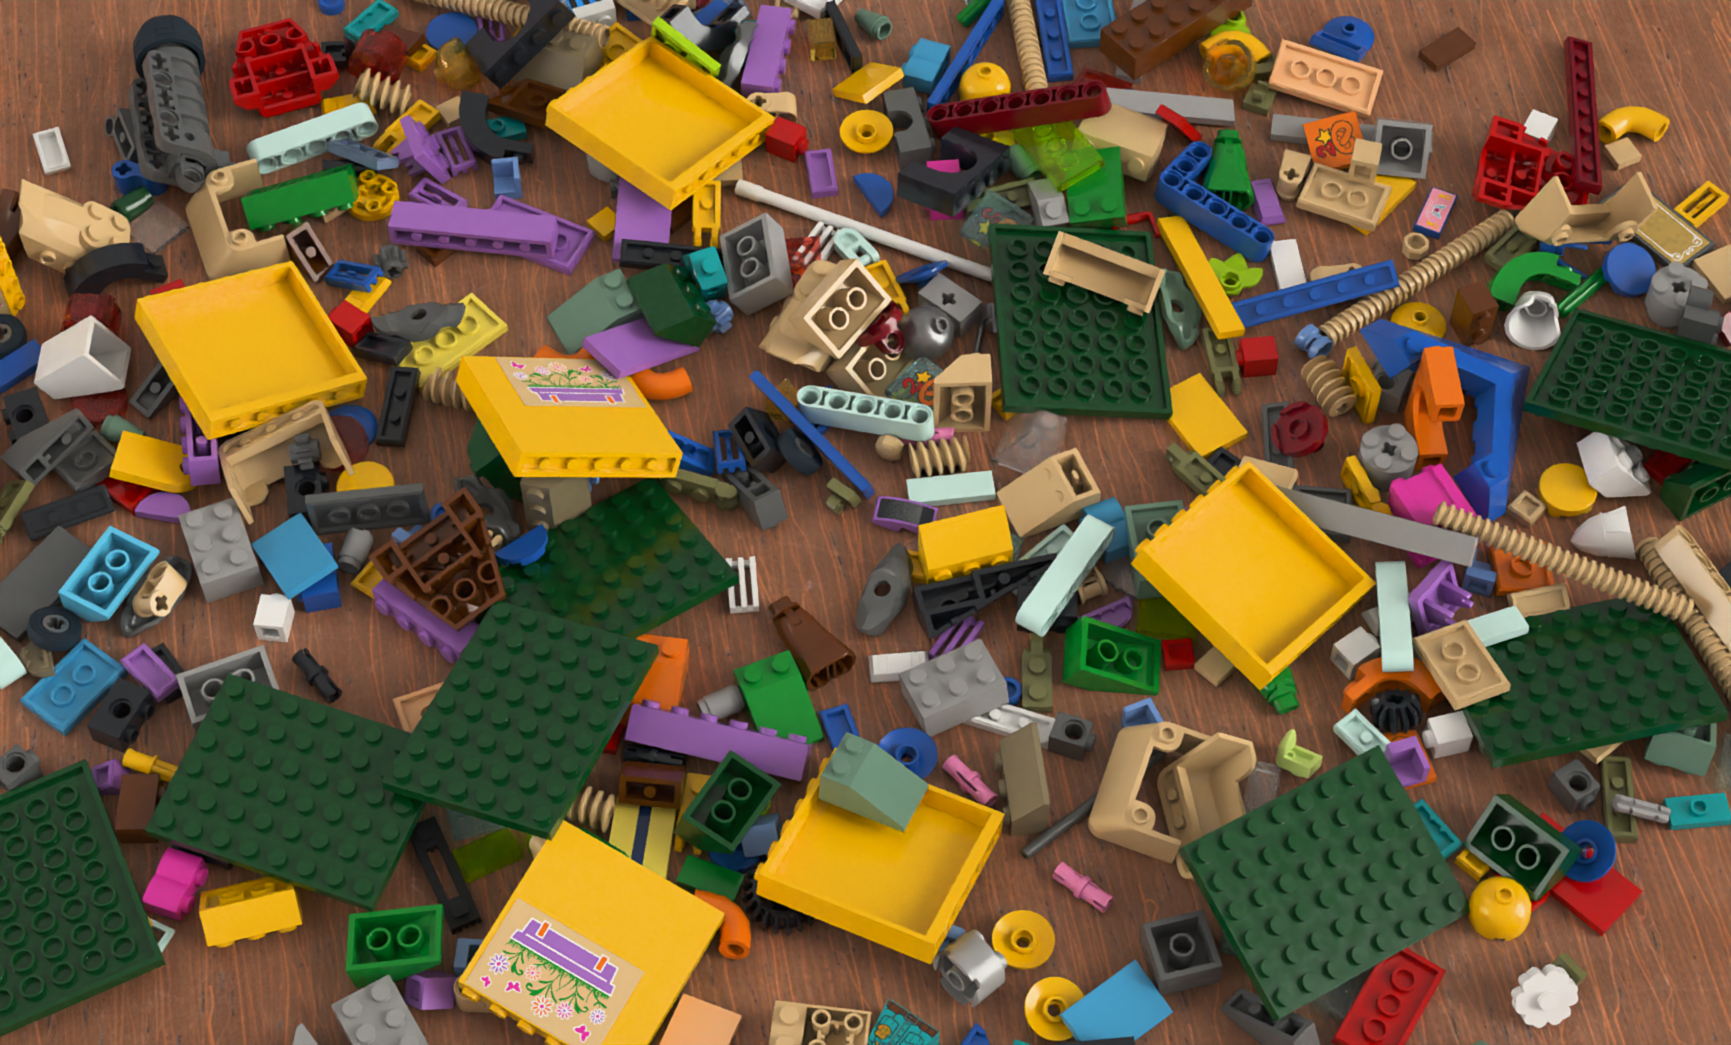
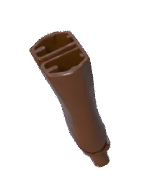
[0,189,23,261]
[769,596,857,691]

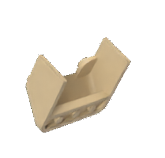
[185,158,290,281]
[1515,172,1658,246]
[1043,231,1165,316]
[218,400,355,524]
[1088,722,1211,864]

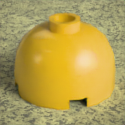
[958,62,1011,101]
[1468,876,1531,941]

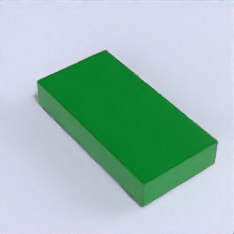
[676,855,746,903]

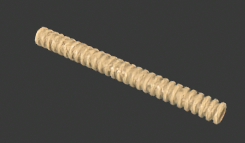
[412,0,610,48]
[1007,0,1066,179]
[1318,209,1516,347]
[1432,501,1694,624]
[1635,537,1731,702]

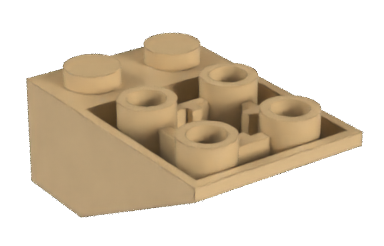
[996,448,1101,540]
[769,1000,872,1045]

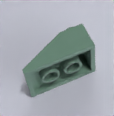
[547,268,645,355]
[1124,500,1184,599]
[1644,723,1717,777]
[818,732,929,832]

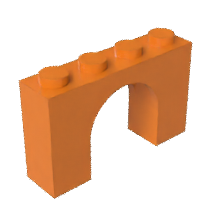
[1403,346,1465,471]

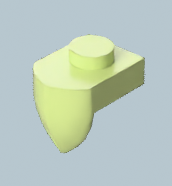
[1275,729,1323,779]

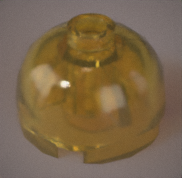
[433,36,483,90]
[1202,38,1257,93]

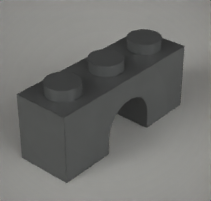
[882,87,936,170]

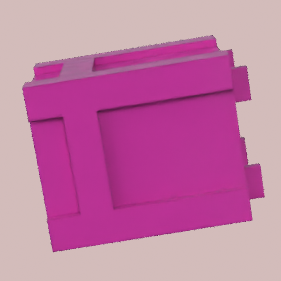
[1388,464,1477,569]

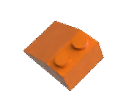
[619,634,690,729]

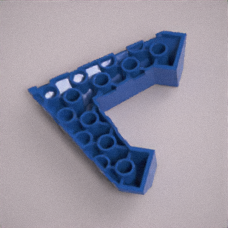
[1359,319,1530,522]

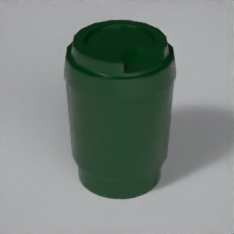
[109,186,154,223]

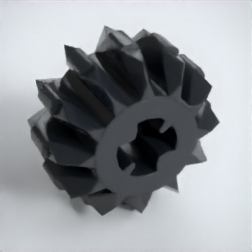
[1370,687,1423,735]

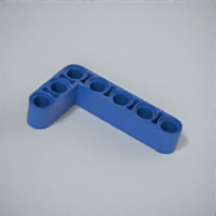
[1154,141,1275,263]

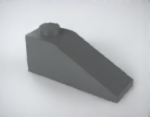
[128,361,179,419]
[0,408,94,486]
[720,459,788,530]
[1221,987,1321,1045]

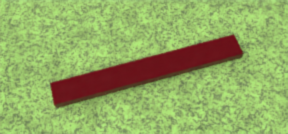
[1564,36,1603,195]

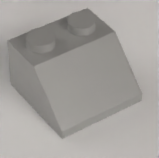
[1373,117,1433,179]

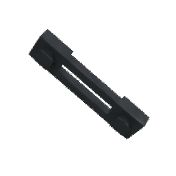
[410,816,482,935]

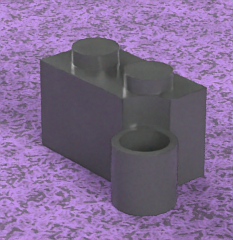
[104,108,156,163]
[1675,285,1725,346]

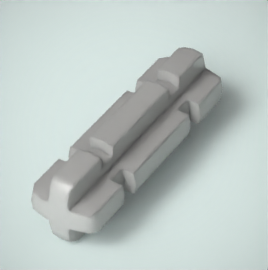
[1611,794,1671,824]

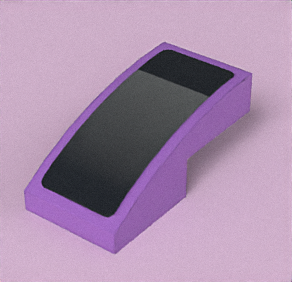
[871,496,938,533]

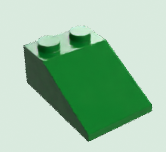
[1066,146,1128,229]
[1062,616,1161,696]
[733,650,824,744]
[346,904,444,988]

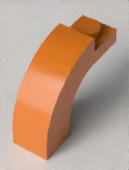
[1341,657,1446,714]

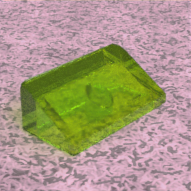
[451,827,522,883]

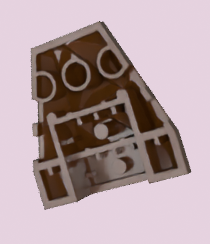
[368,486,507,632]

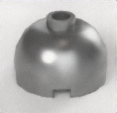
[897,305,954,363]

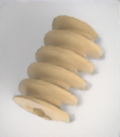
[352,67,412,116]
[1301,355,1358,417]
[423,367,473,412]
[908,435,970,478]
[566,786,615,833]

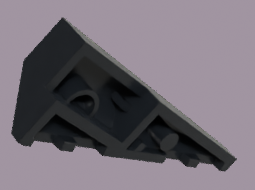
[911,553,1058,639]

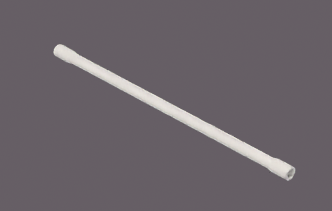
[735,179,992,283]

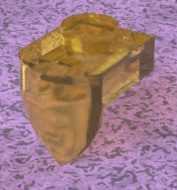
[763,378,799,422]

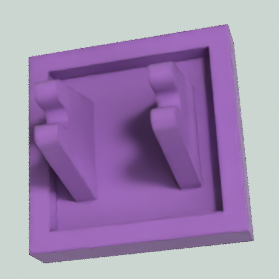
[391,115,451,184]
[1408,560,1474,636]

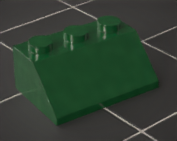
[626,263,717,347]
[467,418,523,504]
[1659,461,1731,522]
[674,750,781,854]
[1462,794,1583,901]

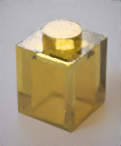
[806,17,837,61]

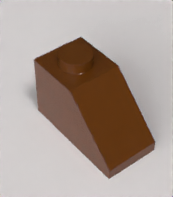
[277,221,334,283]

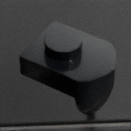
[321,35,359,68]

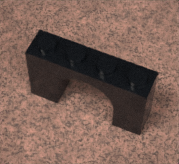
[465,0,576,89]
[897,126,1012,217]

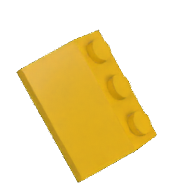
[918,505,1013,584]
[199,876,302,948]

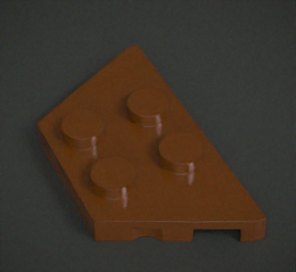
[489,78,567,132]

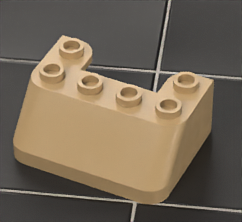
[1157,732,1257,881]

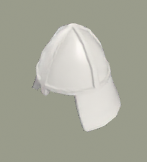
[1504,291,1561,351]
[1571,506,1636,560]

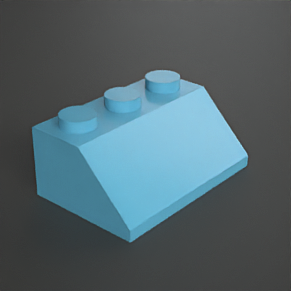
[58,526,160,622]

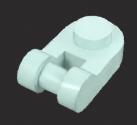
[834,228,880,266]

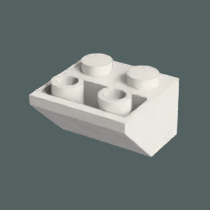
[1577,432,1651,498]

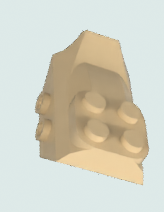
[18,179,131,274]
[758,260,836,372]

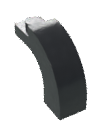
[660,4,750,50]
[459,91,535,165]
[63,243,168,303]

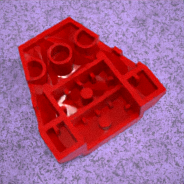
[229,18,339,118]
[1471,115,1589,210]

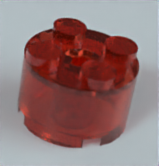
[347,29,409,85]
[60,293,123,337]

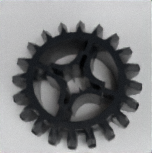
[742,857,814,936]

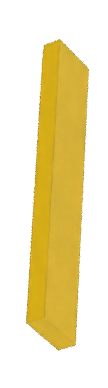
[1157,216,1245,339]

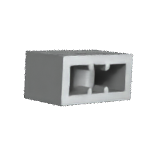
[918,273,982,338]

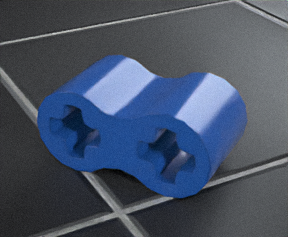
[111,160,168,196]

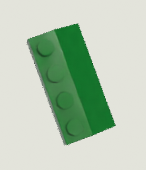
[241,163,359,232]

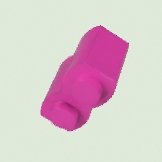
[142,847,208,922]

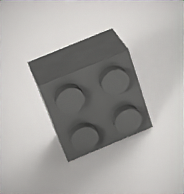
[1140,910,1223,996]

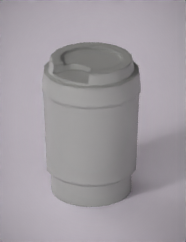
[337,527,374,574]
[696,685,745,720]

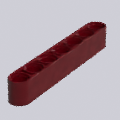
[926,80,1112,140]

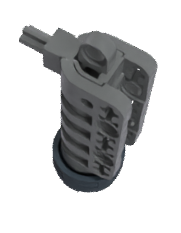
[127,15,237,193]

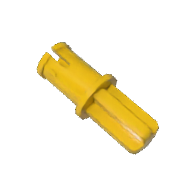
[122,748,178,783]

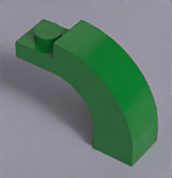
[1486,252,1582,313]

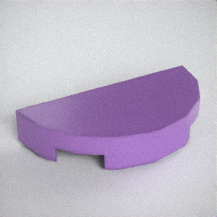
[134,492,191,524]
[1077,596,1133,629]

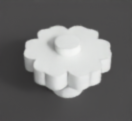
[1511,964,1578,1028]

